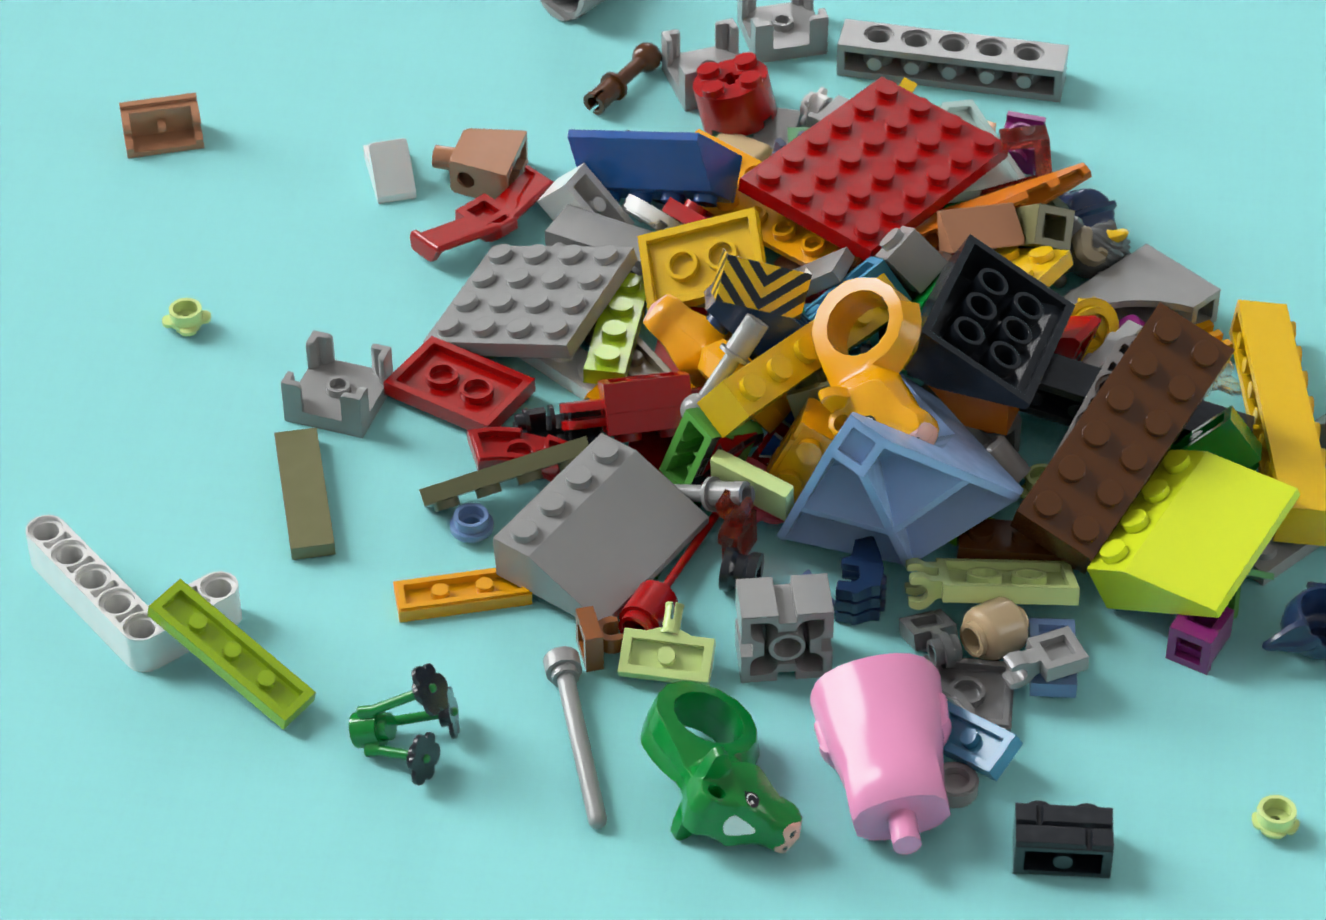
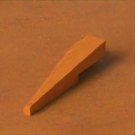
[915,162,1092,251]

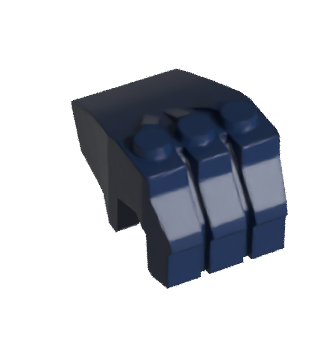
[835,536,887,625]

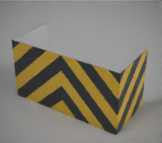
[711,248,812,320]

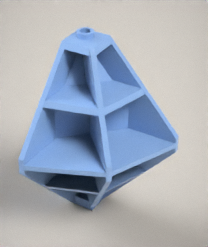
[776,373,1024,567]

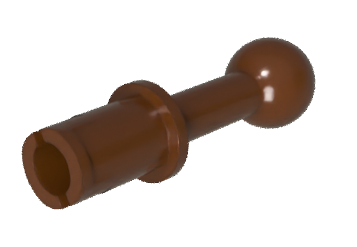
[583,42,662,115]

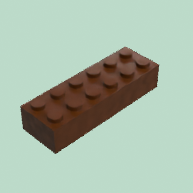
[1010,302,1235,574]

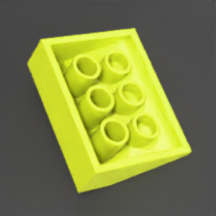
[1087,450,1300,618]

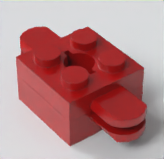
[559,370,703,443]

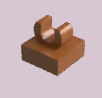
[575,606,623,672]

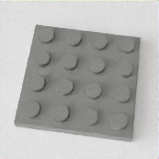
[423,244,638,359]

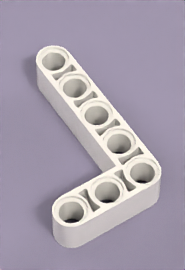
[26,515,242,672]

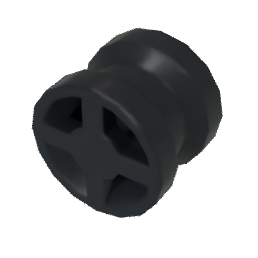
[719,547,764,592]

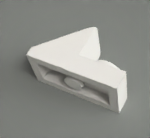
[363,138,417,204]

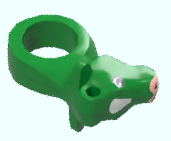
[640,680,803,853]

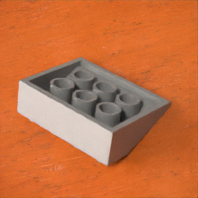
[493,433,709,621]

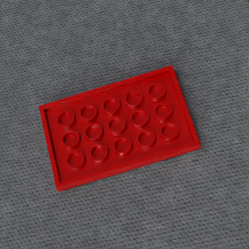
[738,77,1010,261]

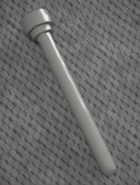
[543,646,607,829]

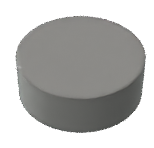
[944,762,979,808]

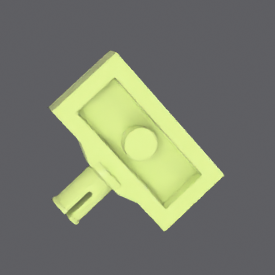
[617,601,716,686]

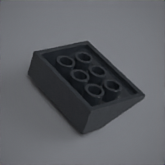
[904,234,1075,410]

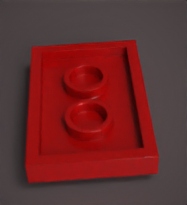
[383,336,536,430]

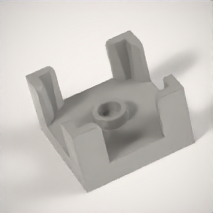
[737,0,828,63]
[661,18,753,111]
[281,330,393,438]

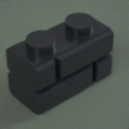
[1013,801,1114,878]

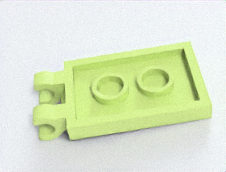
[905,558,1080,610]

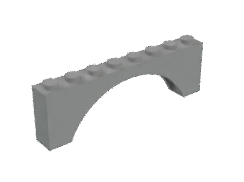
[921,244,1221,452]

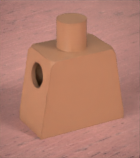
[432,128,528,199]

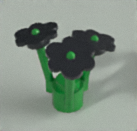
[349,663,460,786]

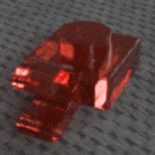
[715,489,757,558]

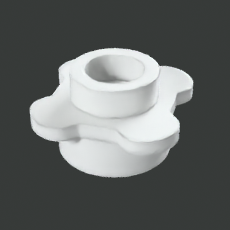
[800,87,833,127]

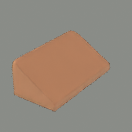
[937,202,1025,253]

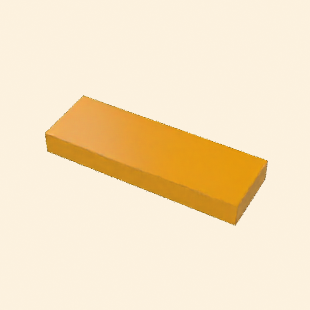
[393,568,533,623]

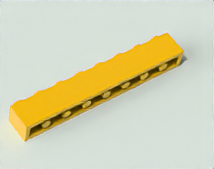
[1229,299,1326,546]

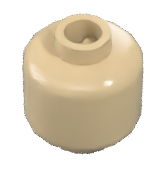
[960,597,1029,661]

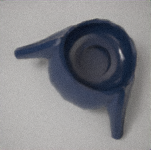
[1262,582,1326,661]

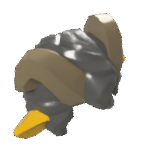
[1064,216,1131,279]

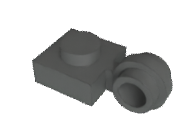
[898,609,963,669]

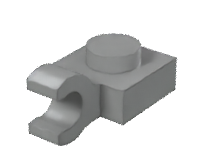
[1002,626,1089,689]

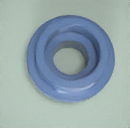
[450,503,494,543]

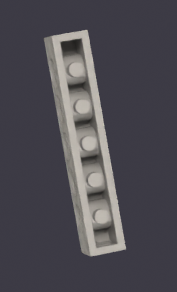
[836,19,1069,102]

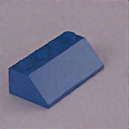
[567,129,743,208]

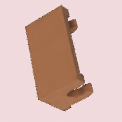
[119,92,204,158]

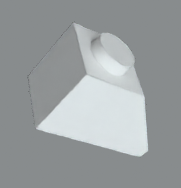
[537,163,635,225]

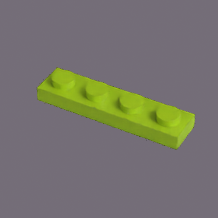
[583,272,647,384]
[147,578,316,730]

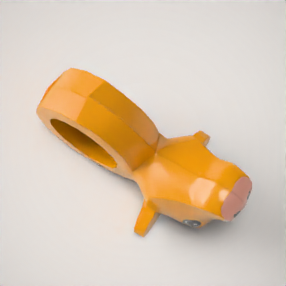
[812,278,939,445]
[643,294,791,434]

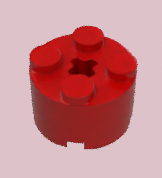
[693,52,777,136]

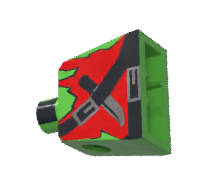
[659,407,764,485]

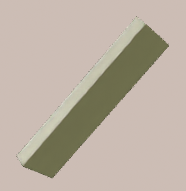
[274,428,336,560]

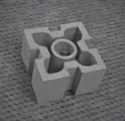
[735,573,834,683]

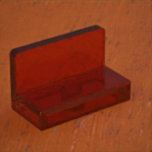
[999,125,1052,178]

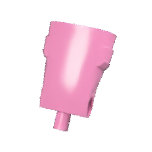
[810,653,952,855]

